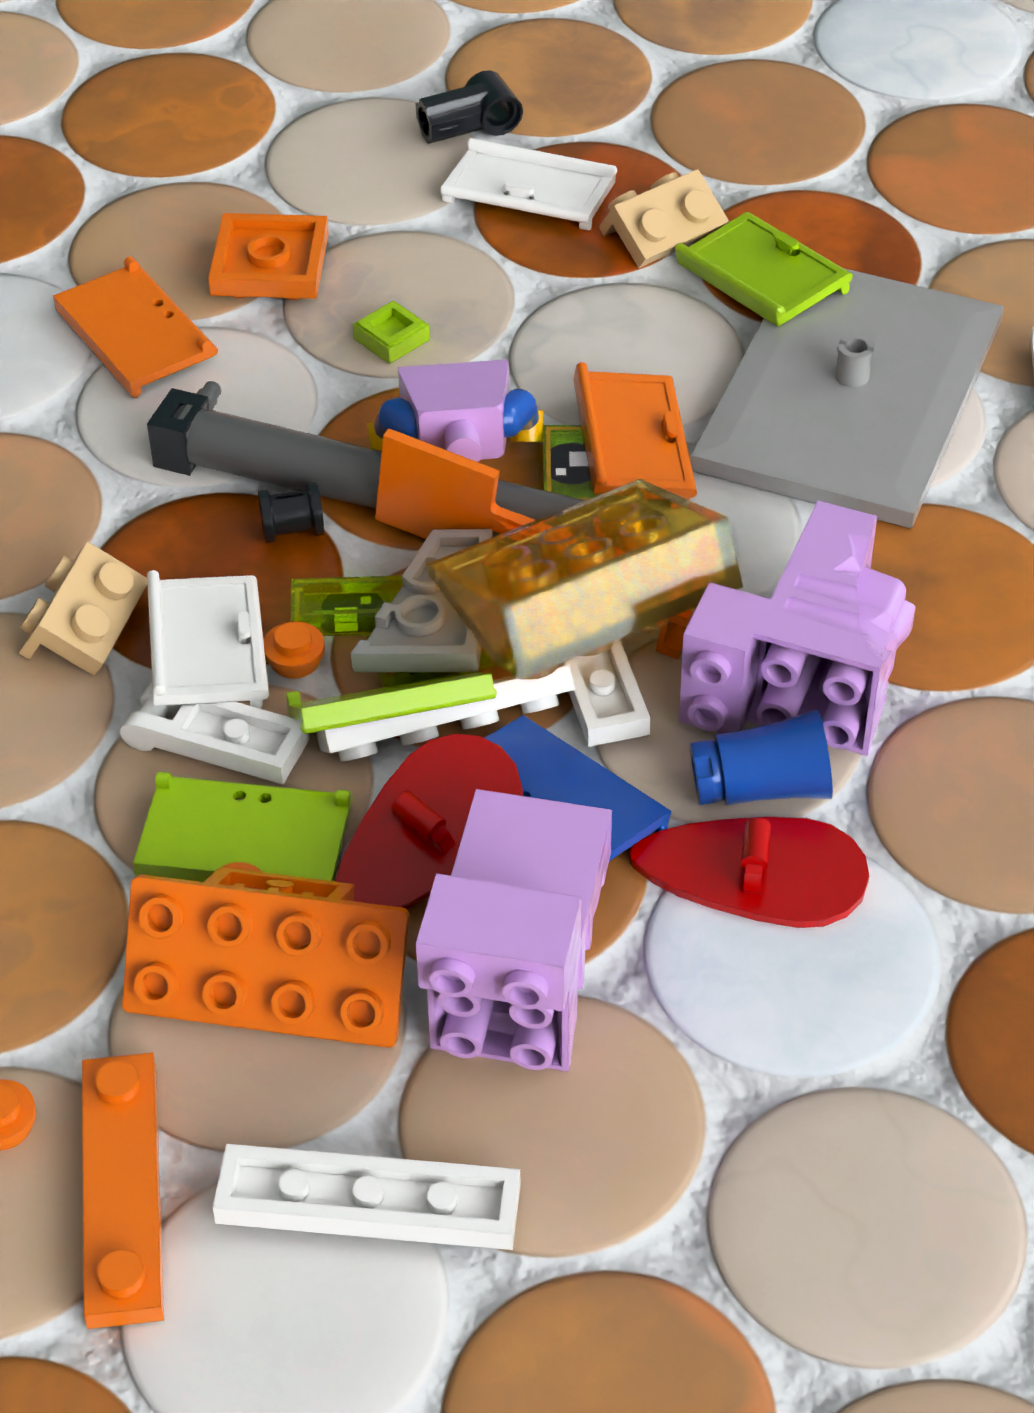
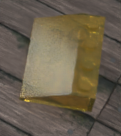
[426,479,743,680]

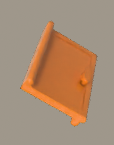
[53,256,218,398]
[573,362,697,506]

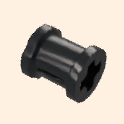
[258,483,325,543]

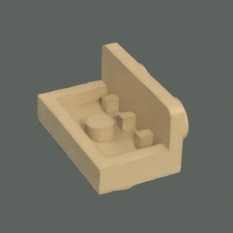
[599,169,729,268]
[18,541,147,676]

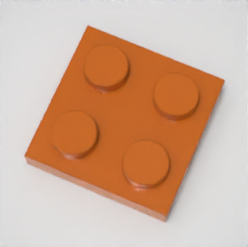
[208,213,329,300]

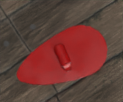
[335,734,523,909]
[630,817,870,928]

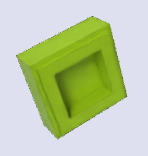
[353,300,430,364]

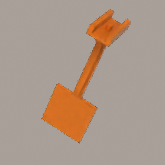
[375,428,730,660]

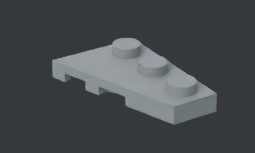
[350,529,494,672]

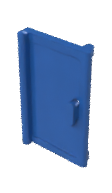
[485,715,671,861]

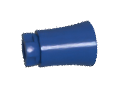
[690,709,833,805]

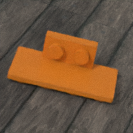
[122,867,409,1048]

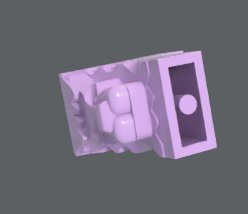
[679,500,916,756]
[416,789,612,1072]

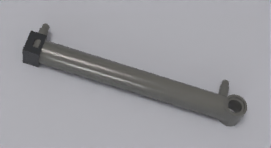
[147,381,678,588]

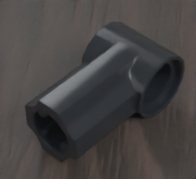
[415,70,523,144]

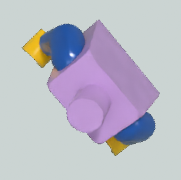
[366,359,544,462]

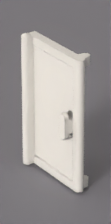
[441,138,617,231]
[147,570,269,709]

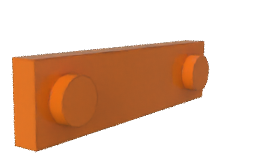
[82,1052,164,1329]

